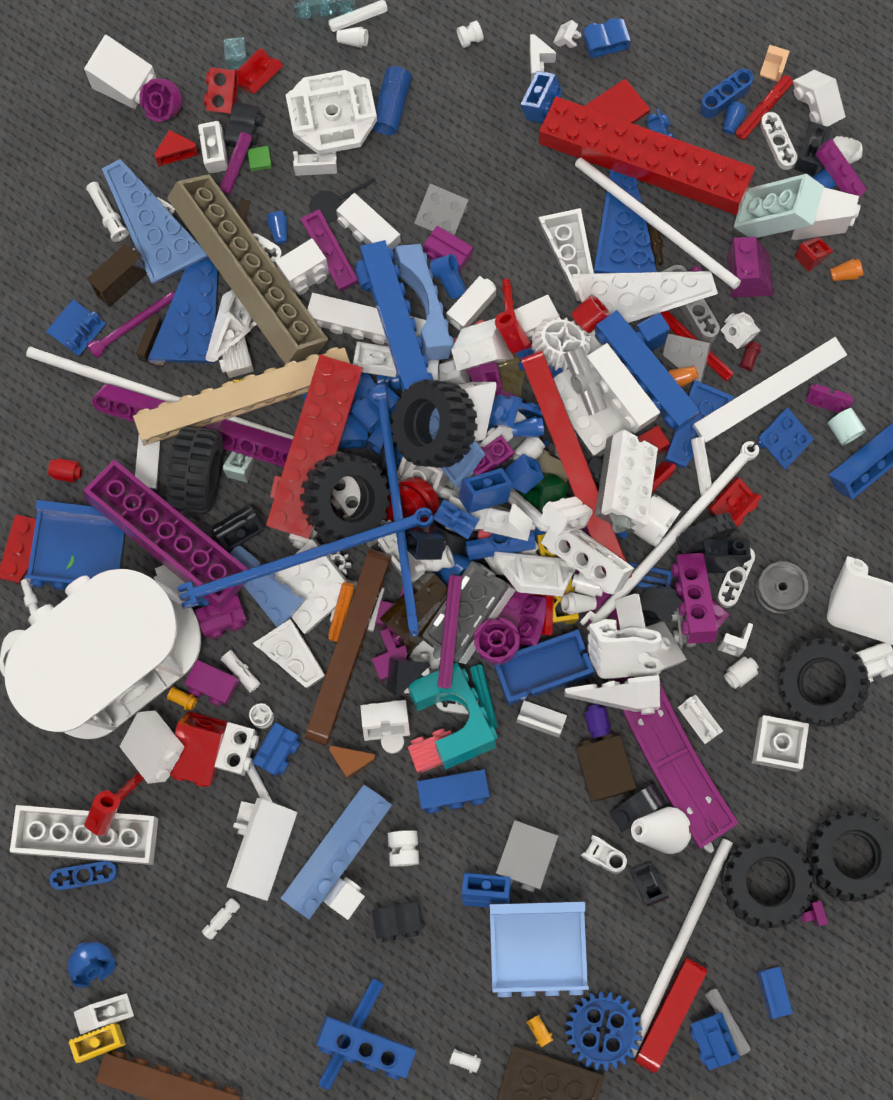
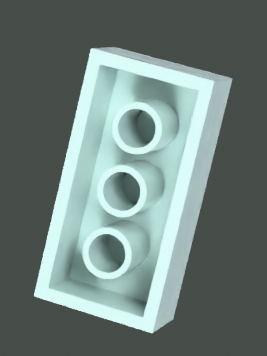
[734,174,824,238]

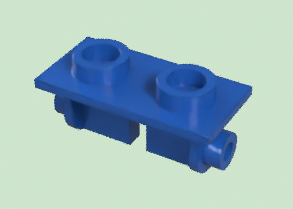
[647,108,674,138]

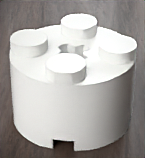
[633,494,681,547]

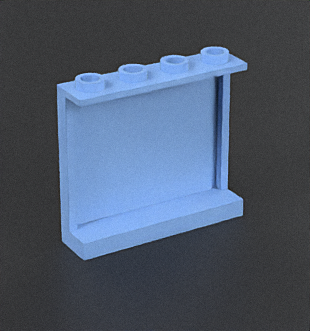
[490,902,589,997]

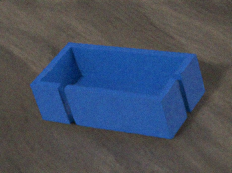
[493,630,594,706]

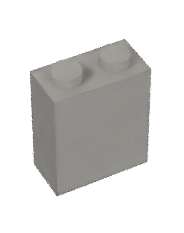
[496,820,558,893]

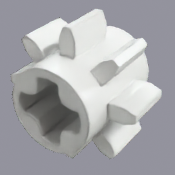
[328,552,352,576]

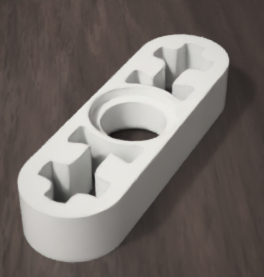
[760,112,797,170]
[717,548,755,608]

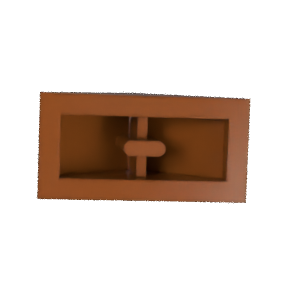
[329,746,376,779]

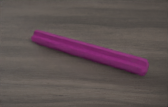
[437,575,462,689]

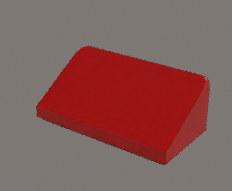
[652,461,676,493]

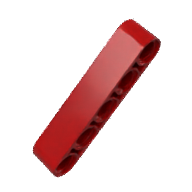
[634,957,708,1073]

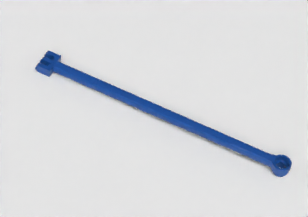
[372,385,419,637]
[177,508,433,609]

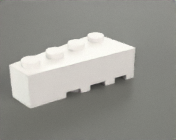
[539,208,594,301]

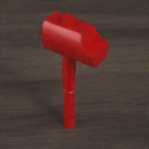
[495,279,532,354]
[84,771,144,837]

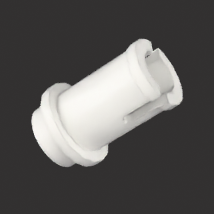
[450,1049,481,1073]

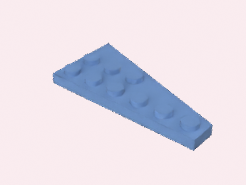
[102,159,208,284]

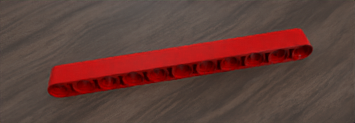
[521,350,632,579]

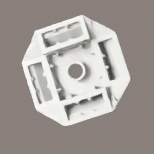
[286,70,377,155]

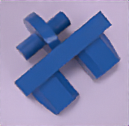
[433,499,479,539]

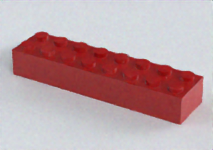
[266,354,363,540]

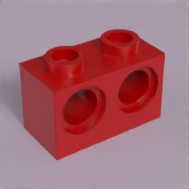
[204,67,240,114]

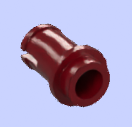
[739,341,761,371]

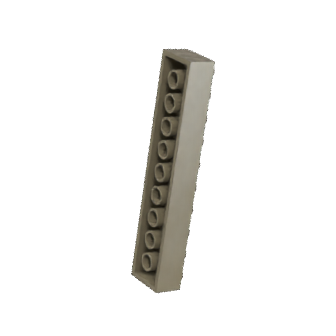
[167,174,328,364]

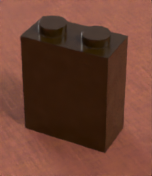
[87,244,147,308]
[575,733,636,803]

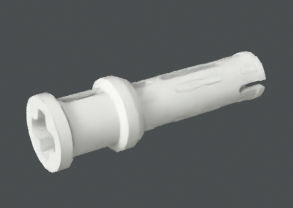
[86,182,129,242]

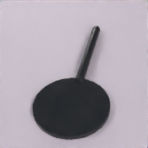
[309,178,376,222]

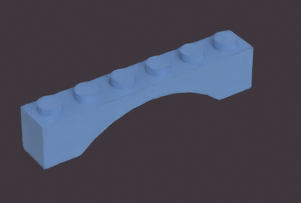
[393,244,454,361]

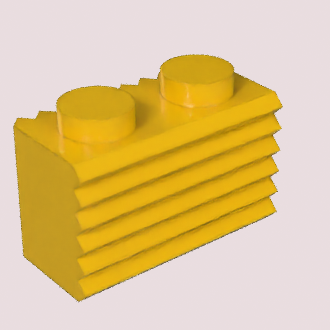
[69,1023,126,1063]

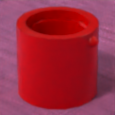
[571,294,610,333]

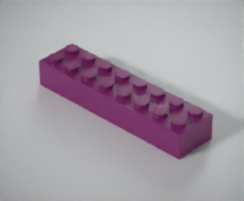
[83,459,248,611]

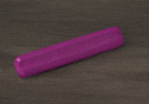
[220,132,252,194]

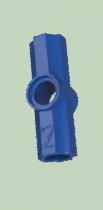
[465,530,536,560]

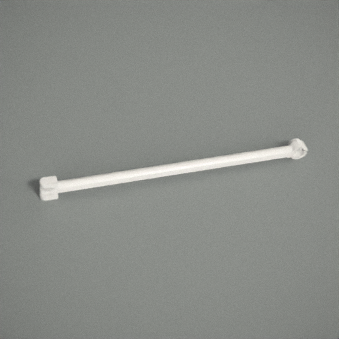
[580,441,759,630]

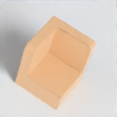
[760,45,789,82]

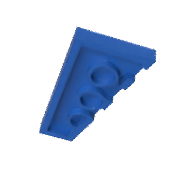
[664,380,734,469]

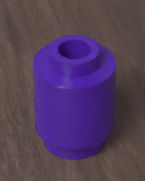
[584,704,611,739]

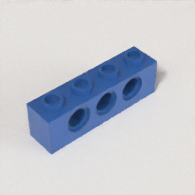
[315,1015,416,1080]

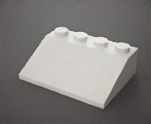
[554,369,634,458]

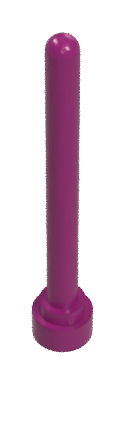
[86,292,175,359]

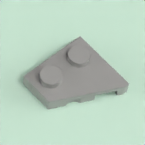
[663,333,711,383]

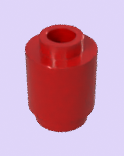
[48,458,83,483]

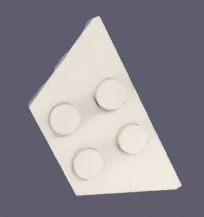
[493,552,576,596]

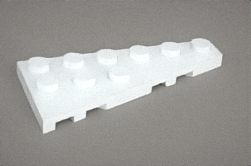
[572,271,718,331]

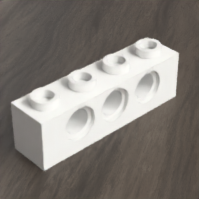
[330,476,386,548]
[541,527,634,595]

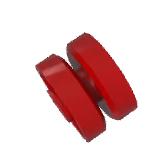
[385,477,439,522]

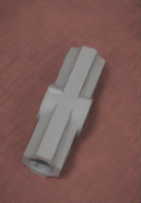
[564,346,607,415]

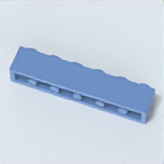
[281,785,392,919]

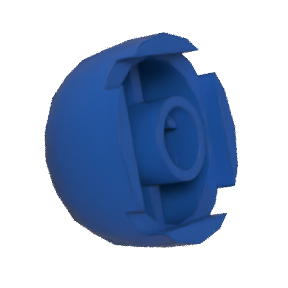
[67,942,116,988]

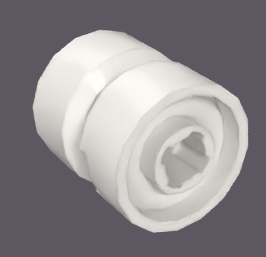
[388,831,419,867]

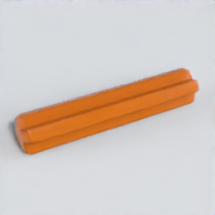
[328,582,354,642]

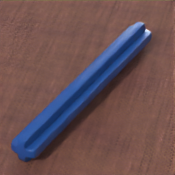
[319,979,383,1090]

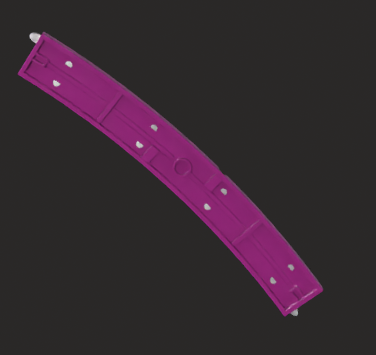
[566,525,739,853]

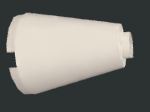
[631,807,691,854]

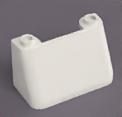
[827,556,893,645]

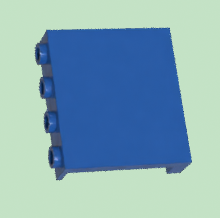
[25,500,125,590]

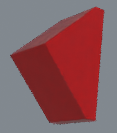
[154,130,199,167]
[795,236,833,272]

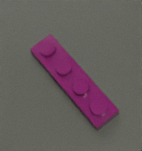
[300,209,358,292]

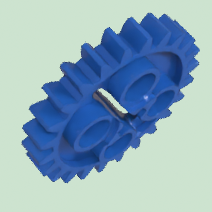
[565,991,643,1071]

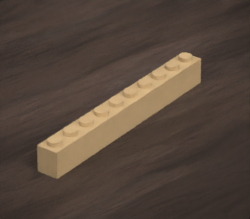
[133,347,350,446]

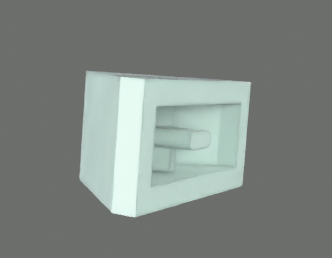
[223,452,255,483]

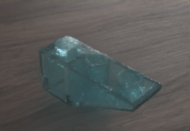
[293,0,356,19]

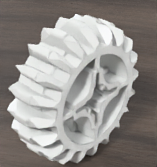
[532,316,591,372]

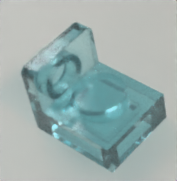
[223,37,247,70]

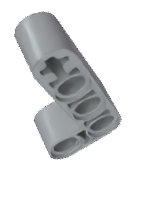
[662,265,720,343]

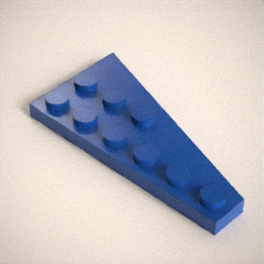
[594,170,657,274]
[148,241,218,363]

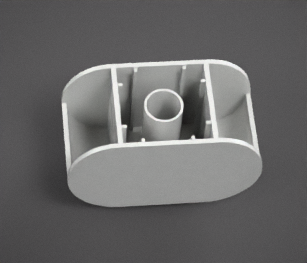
[5,569,201,739]

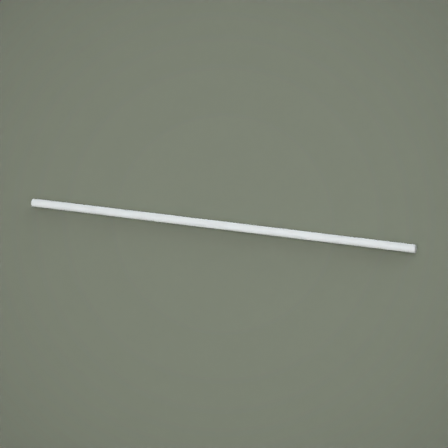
[26,347,511,512]

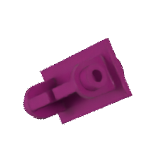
[805,383,854,413]

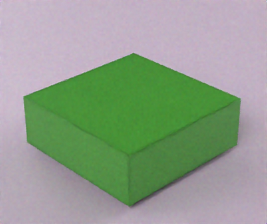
[247,146,272,171]

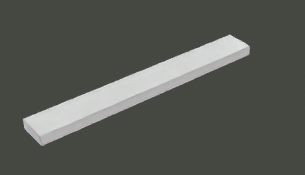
[692,337,847,443]

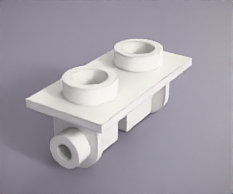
[677,695,723,744]

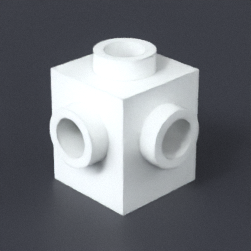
[721,312,760,349]

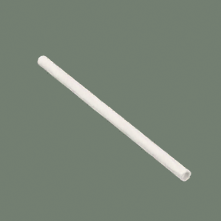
[575,157,741,289]
[630,838,733,1057]

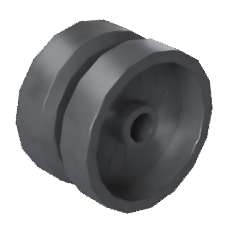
[754,561,808,616]

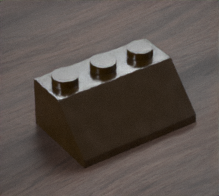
[379,571,448,650]

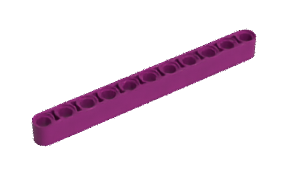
[92,384,292,467]

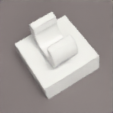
[553,20,581,48]

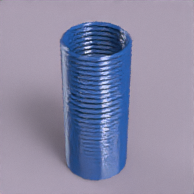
[373,66,412,135]

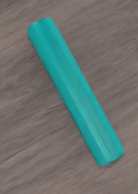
[470,665,498,729]

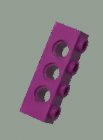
[671,553,718,644]

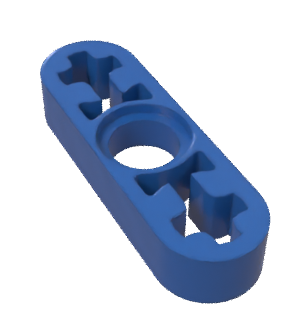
[49,861,118,890]

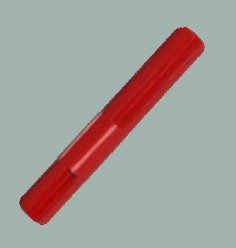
[735,75,793,140]

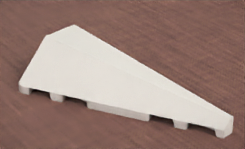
[205,290,257,362]

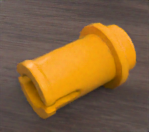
[167,686,198,711]
[526,1015,553,1047]

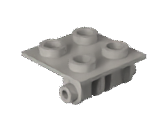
[414,184,469,236]

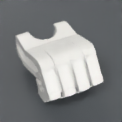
[588,619,662,679]

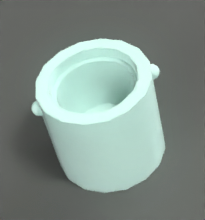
[827,408,866,446]

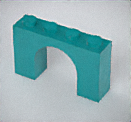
[408,663,498,770]

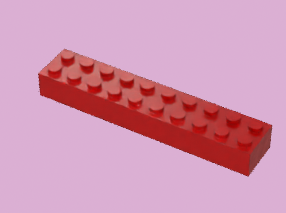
[539,97,755,215]

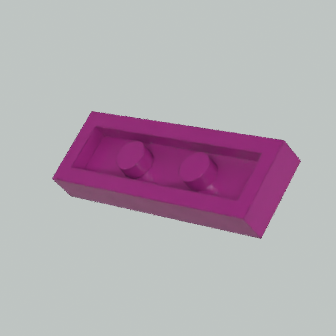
[815,139,866,199]

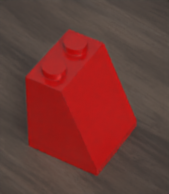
[170,711,232,787]

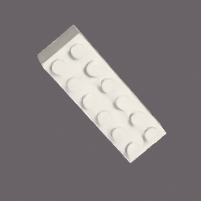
[10,805,159,865]

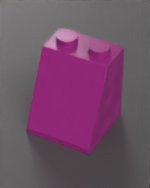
[727,237,774,298]

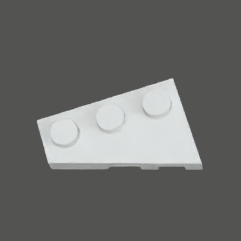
[253,619,326,688]

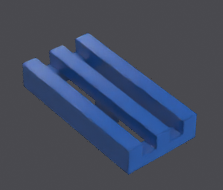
[629,562,672,589]

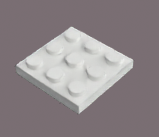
[274,539,355,634]

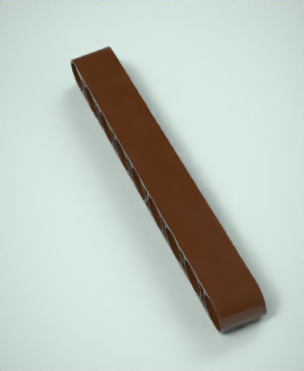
[305,548,392,746]

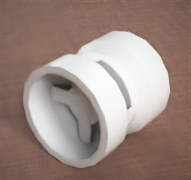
[457,21,484,48]
[249,703,274,729]

